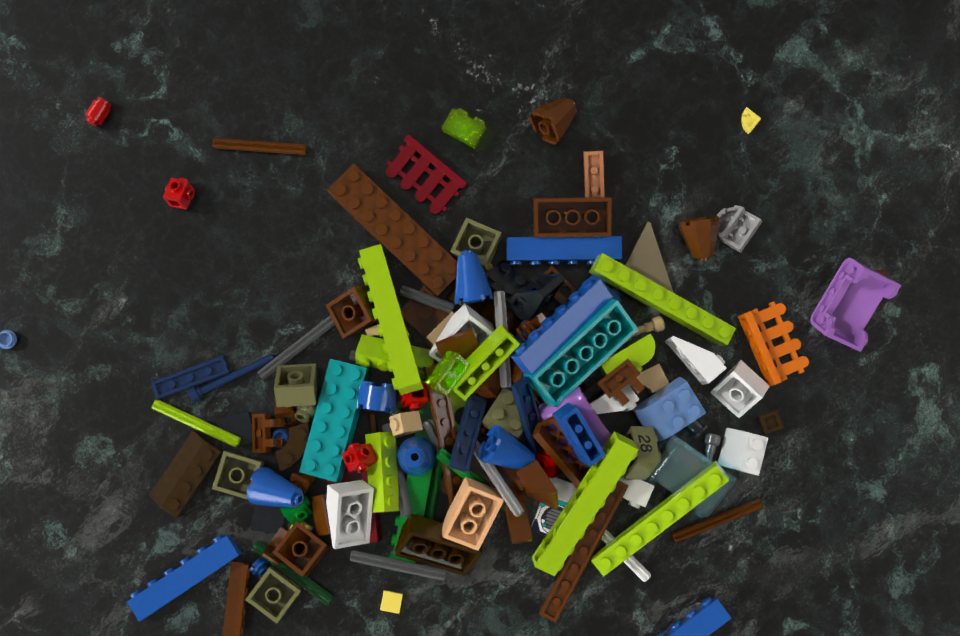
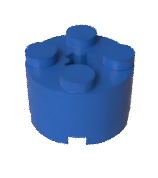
[357,381,398,413]

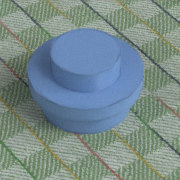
[0,330,17,349]

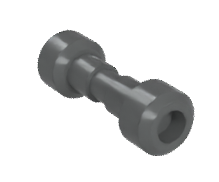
[697,433,721,475]

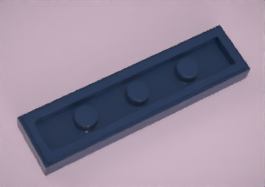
[151,355,230,400]
[511,377,543,455]
[448,394,488,473]

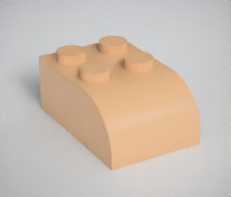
[442,476,504,551]

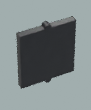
[216,411,252,450]
[251,505,285,534]

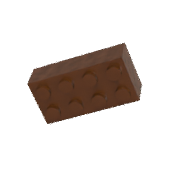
[533,196,612,237]

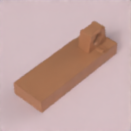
[583,151,604,197]

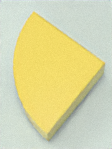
[741,107,761,134]

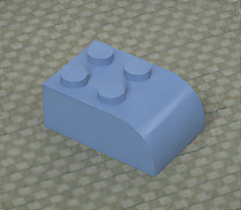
[632,377,706,441]

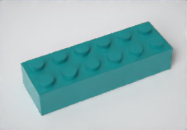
[523,299,639,407]
[299,359,372,483]

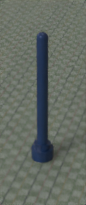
[187,354,275,404]

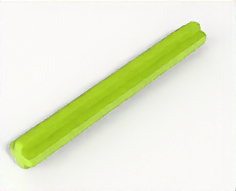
[152,400,241,447]

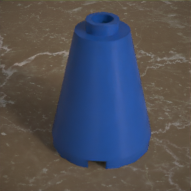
[454,250,494,305]
[479,425,536,470]
[397,437,436,476]
[247,467,304,508]

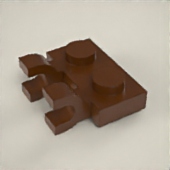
[597,359,645,407]
[252,414,285,453]

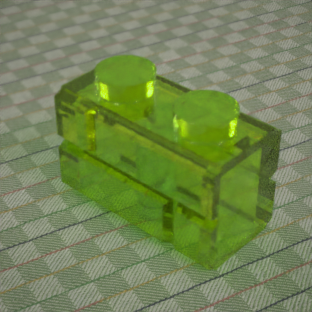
[442,108,486,149]
[425,351,470,397]

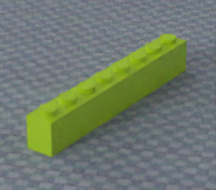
[357,244,424,395]
[589,253,736,346]
[532,431,639,576]
[591,461,729,576]

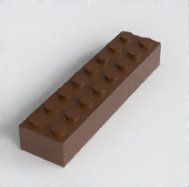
[327,163,457,298]

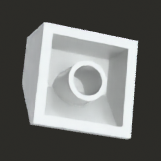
[710,360,770,418]
[717,428,768,476]

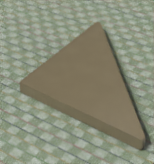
[625,222,673,292]

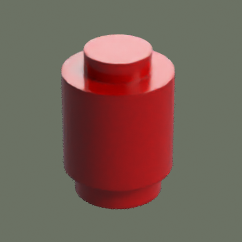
[85,97,111,127]

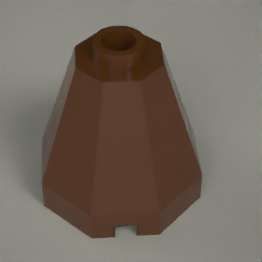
[529,97,577,145]
[678,216,720,261]

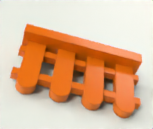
[738,301,809,386]

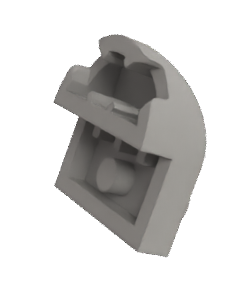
[717,205,762,253]

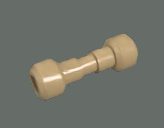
[626,316,665,342]

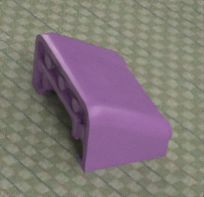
[810,258,901,352]
[537,386,611,470]

